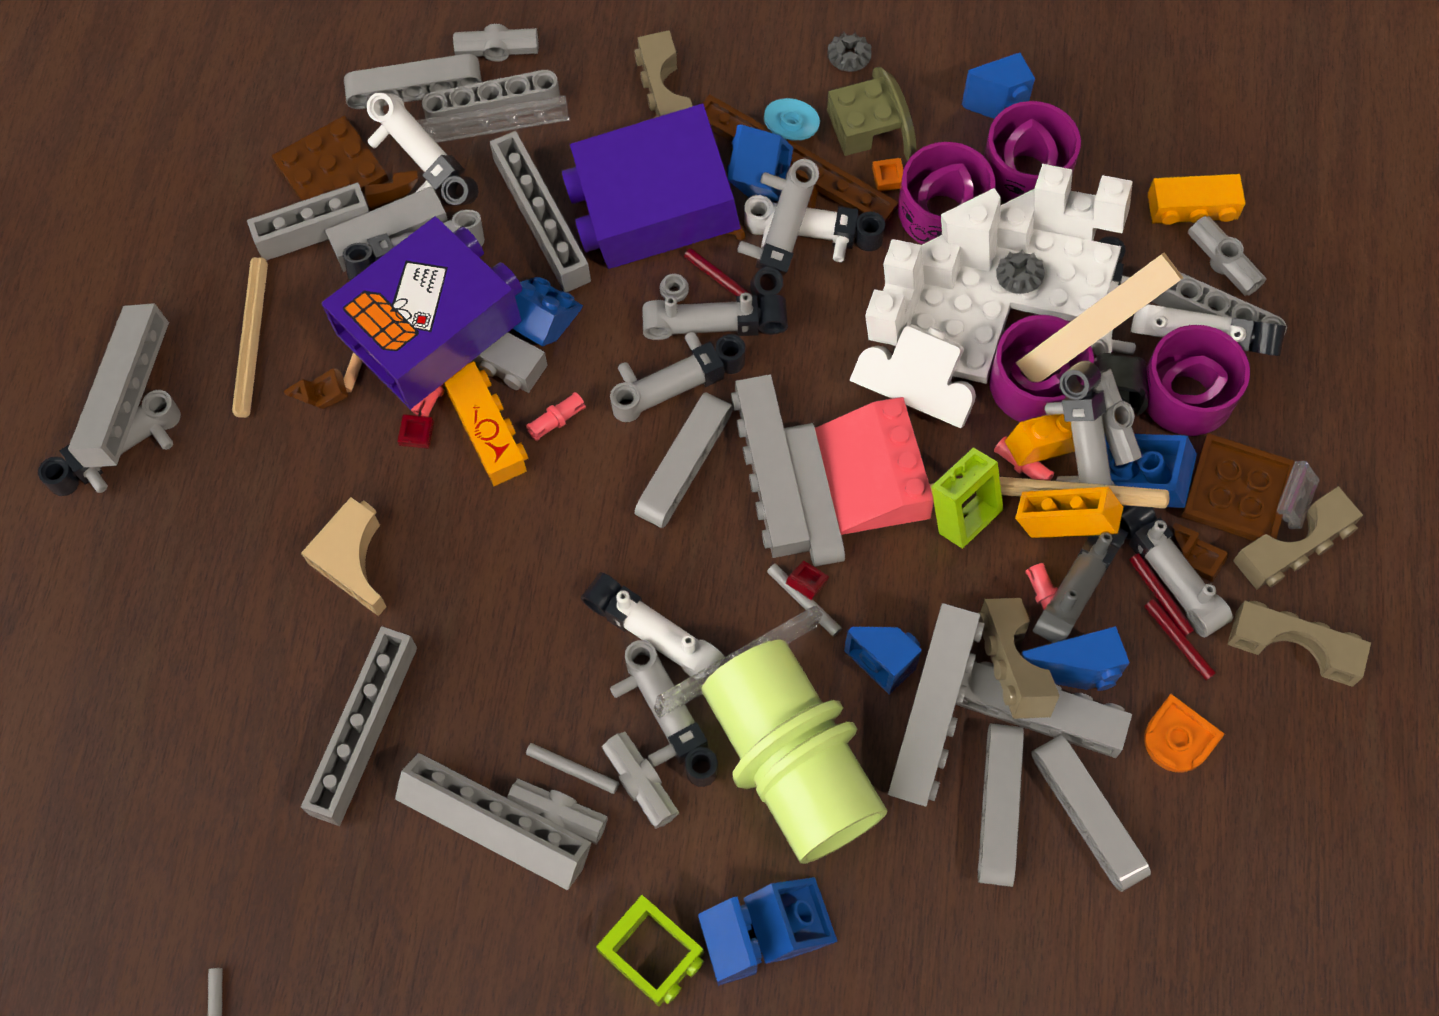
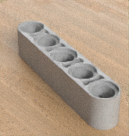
[344,54,482,109]
[422,70,560,129]
[1151,272,1287,335]
[634,392,733,528]
[784,423,845,567]
[978,723,1024,887]
[1031,735,1151,892]

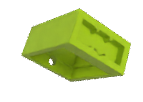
[931,448,1003,549]
[596,895,704,1006]

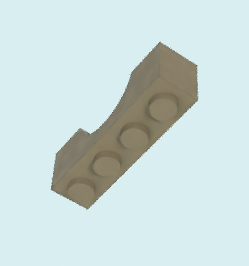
[634,30,692,118]
[1233,486,1363,590]
[978,598,1060,719]
[1227,601,1371,687]

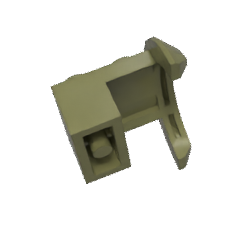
[827,67,916,162]

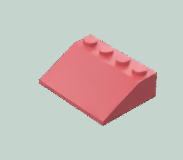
[815,397,934,535]

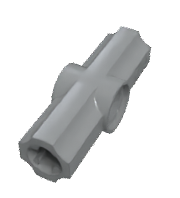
[453,24,539,62]
[1188,216,1267,296]
[1093,368,1141,466]
[602,731,679,829]
[507,778,608,845]

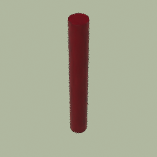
[684,248,758,299]
[1129,553,1195,637]
[1144,599,1216,681]

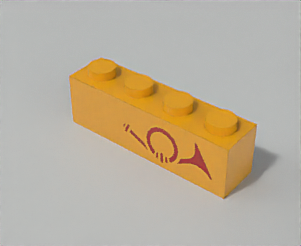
[444,361,528,486]

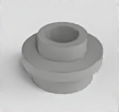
[660,274,689,302]

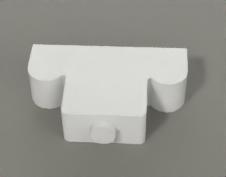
[850,325,976,428]

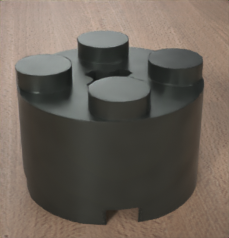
[1094,353,1148,416]

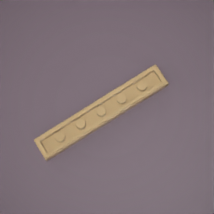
[1016,253,1183,382]

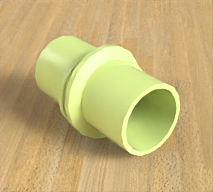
[702,639,887,864]

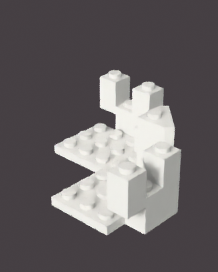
[865,164,1133,384]

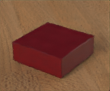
[397,414,434,449]
[785,560,829,600]

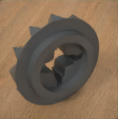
[828,32,872,72]
[996,250,1045,294]

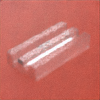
[1276,461,1319,529]

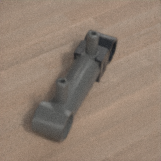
[1032,528,1128,643]

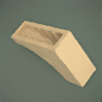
[301,497,387,616]

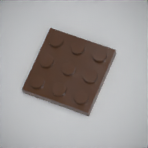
[271,115,389,201]
[1181,433,1297,541]

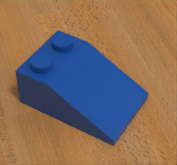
[1104,433,1197,508]
[1021,626,1130,691]

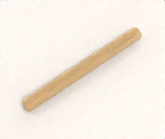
[232,257,268,418]
[1000,477,1170,508]

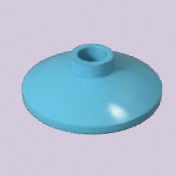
[764,98,820,140]

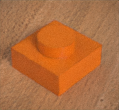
[872,158,904,191]

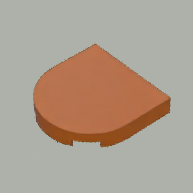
[1144,694,1225,773]

